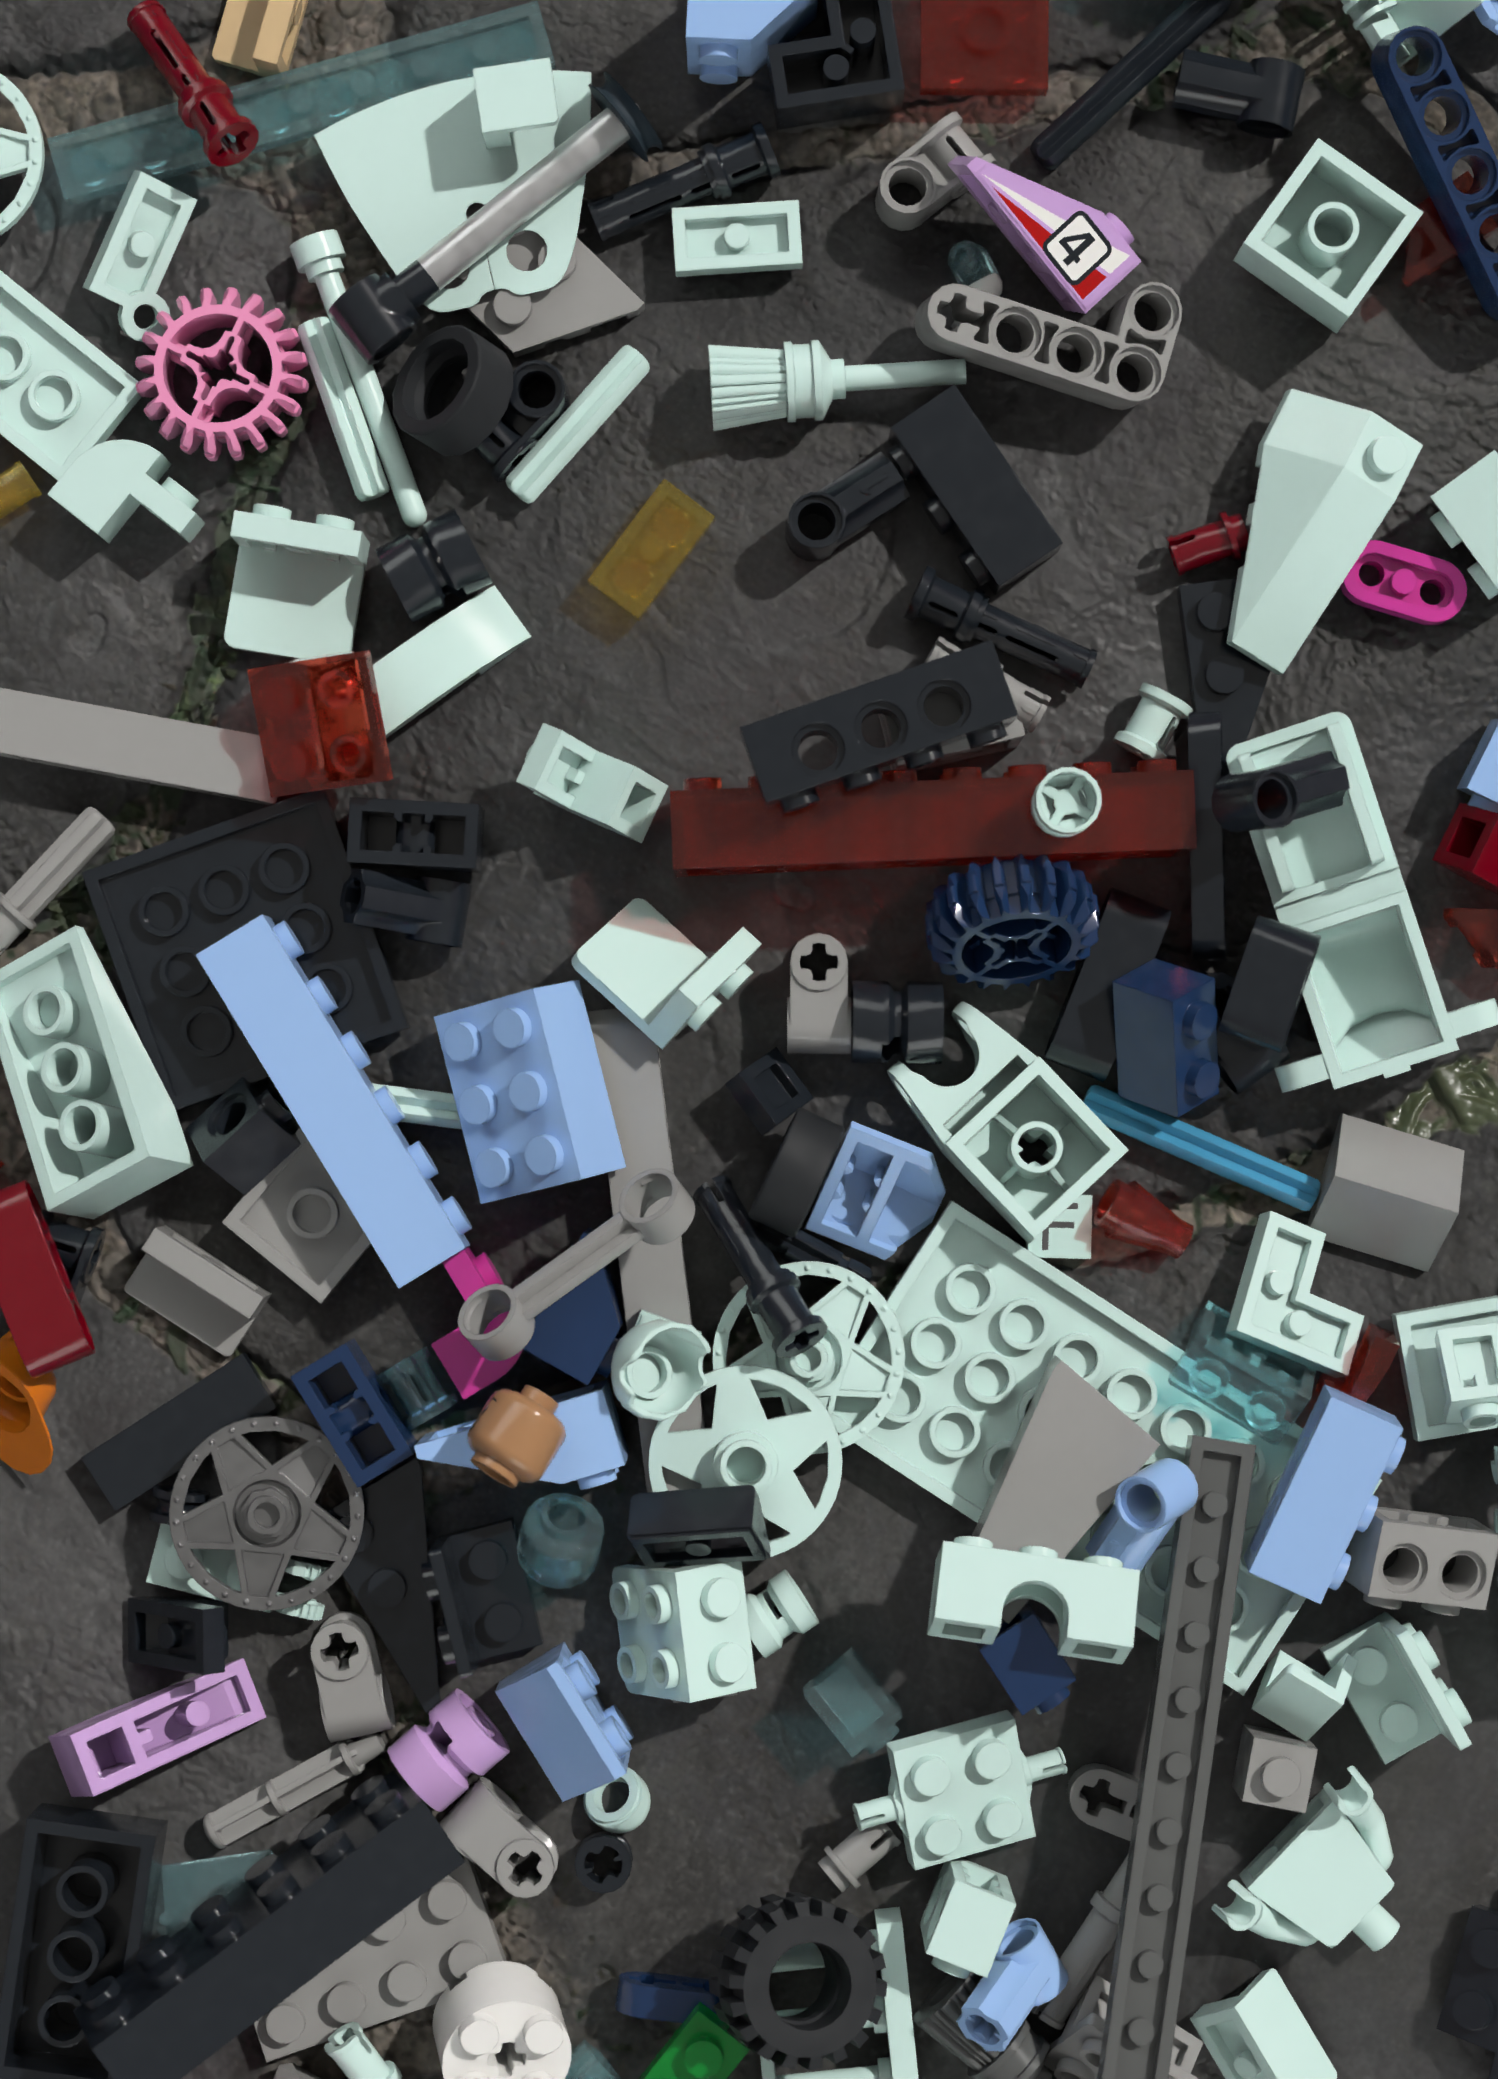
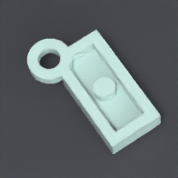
[83,170,197,342]

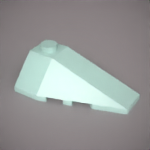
[1226,389,1423,675]

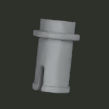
[818,1823,901,1893]

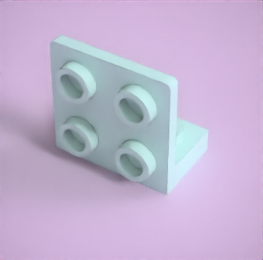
[1319,1612,1472,1765]

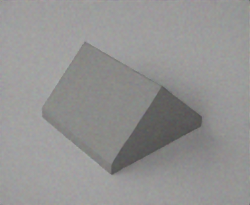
[1307,1113,1464,1272]

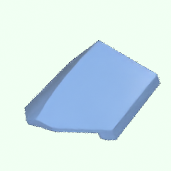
[805,1121,946,1260]

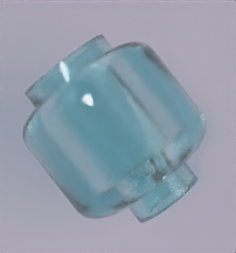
[517,1493,605,1589]

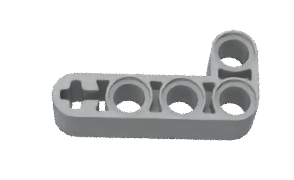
[914,282,1182,410]

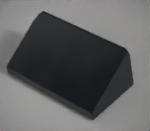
[627,1485,771,1568]

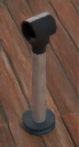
[328,72,663,365]

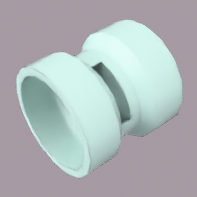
[1031,767,1102,838]
[746,1569,819,1658]

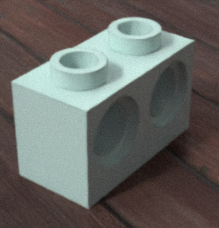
[920,1858,1016,1979]

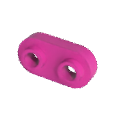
[1340,540,1467,626]

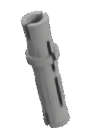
[1031,1854,1129,2030]

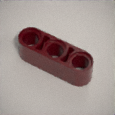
[0,1179,96,1378]

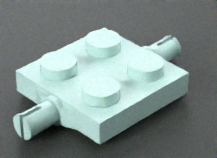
[852,1710,1067,1870]

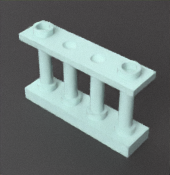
[760,1907,919,2079]

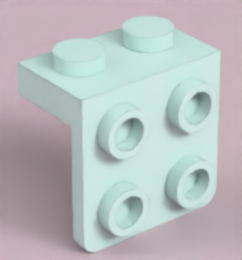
[224,503,370,666]
[571,898,762,1050]
[609,1562,757,1703]

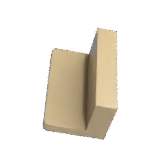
[212,0,309,82]

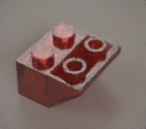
[247,650,393,797]

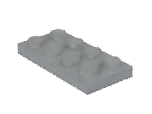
[253,1855,507,2062]

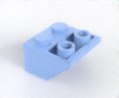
[495,1642,634,1802]

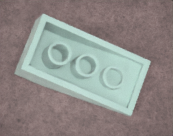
[0,925,194,1219]

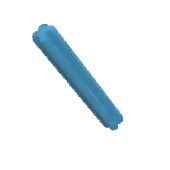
[1083,1085,1321,1211]

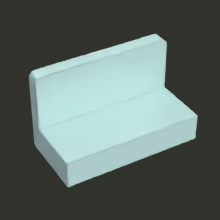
[1190,1968,1337,2079]

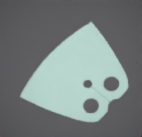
[314,70,591,312]

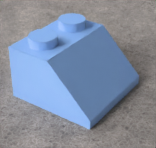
[686,0,818,85]

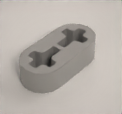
[1067,1763,1139,1841]

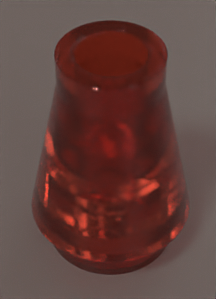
[1094,1179,1194,1259]

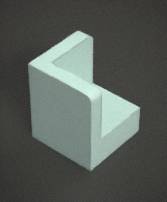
[473,57,559,149]
[1251,1650,1358,1742]

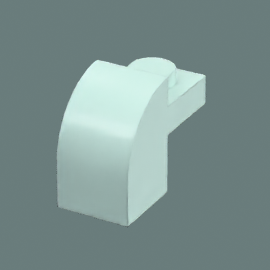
[48,439,206,543]
[516,723,668,843]

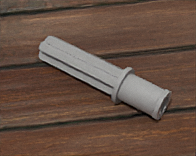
[0,807,115,955]

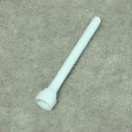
[289,229,427,528]

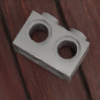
[1344,1506,1498,1616]

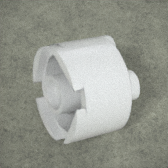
[432,1961,572,2079]

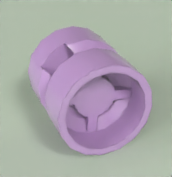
[387,1688,510,1812]

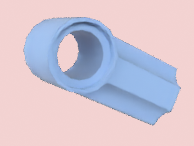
[1085,1458,1198,1572]
[956,1918,1069,2051]

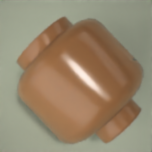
[467,1385,566,1488]

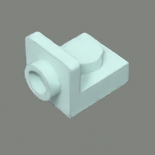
[1435,1322,1498,1429]

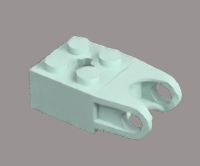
[887,1001,1128,1244]

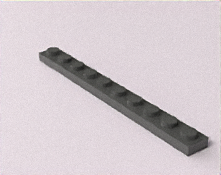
[1097,1435,1256,2079]

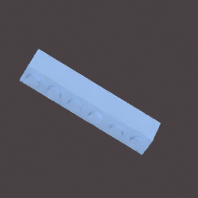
[196,914,472,1289]

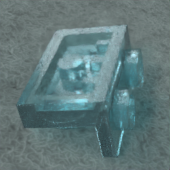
[1168,1300,1316,1445]

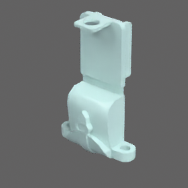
[1226,712,1498,1093]

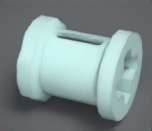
[1113,683,1193,766]

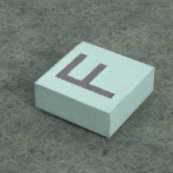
[1026,1195,1093,1259]

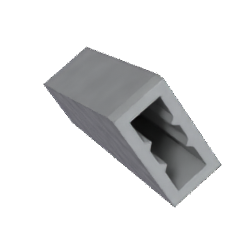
[972,1355,1161,1624]

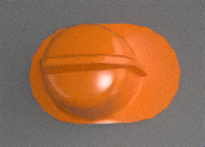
[0,1331,57,1475]

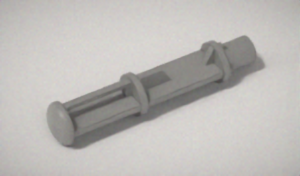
[203,1732,387,1849]

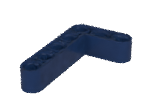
[1370,25,1498,321]

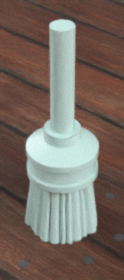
[708,340,966,432]

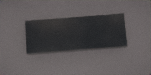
[81,1352,280,1511]

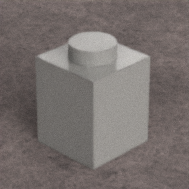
[1232,1724,1318,1813]

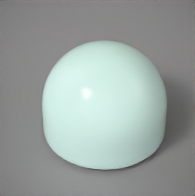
[583,1767,651,1834]

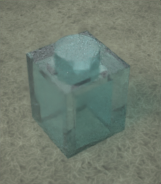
[803,1647,903,1758]

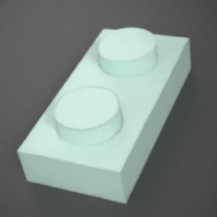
[671,200,803,277]

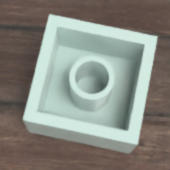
[1233,138,1424,334]

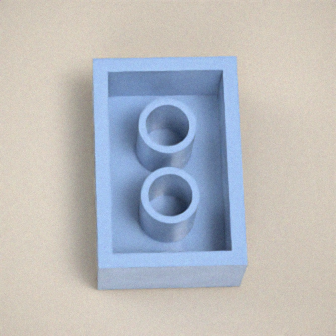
[434,980,626,1204]

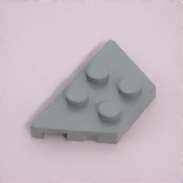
[444,203,645,358]

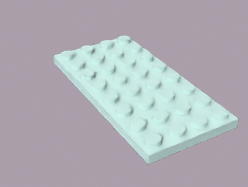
[832,1200,1382,1696]

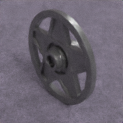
[169,1416,364,1611]

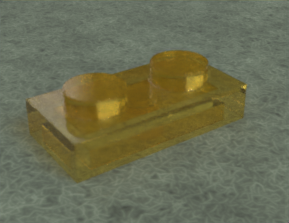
[588,479,715,621]

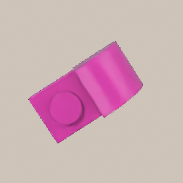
[431,1247,525,1400]

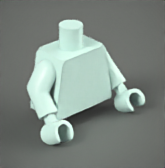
[1212,1765,1400,1952]

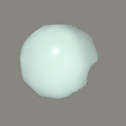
[611,1319,711,1421]

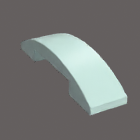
[289,585,532,785]

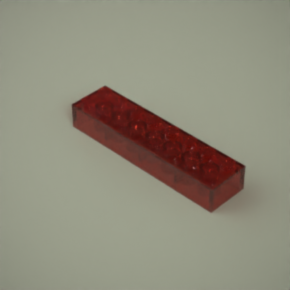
[670,759,1197,877]

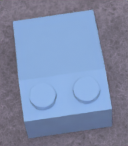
[414,1379,629,1490]

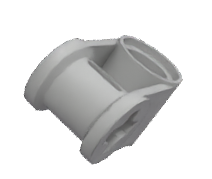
[875,111,997,231]
[787,933,851,1054]
[311,1611,396,1743]
[439,1776,559,1898]

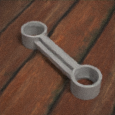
[458,1168,695,1361]

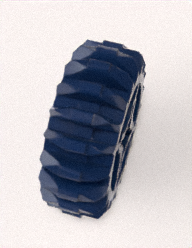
[925,853,1100,990]

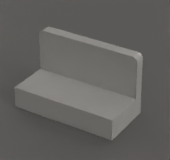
[124,1225,272,1356]

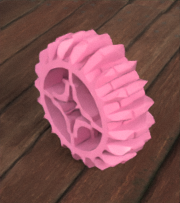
[135,287,309,461]

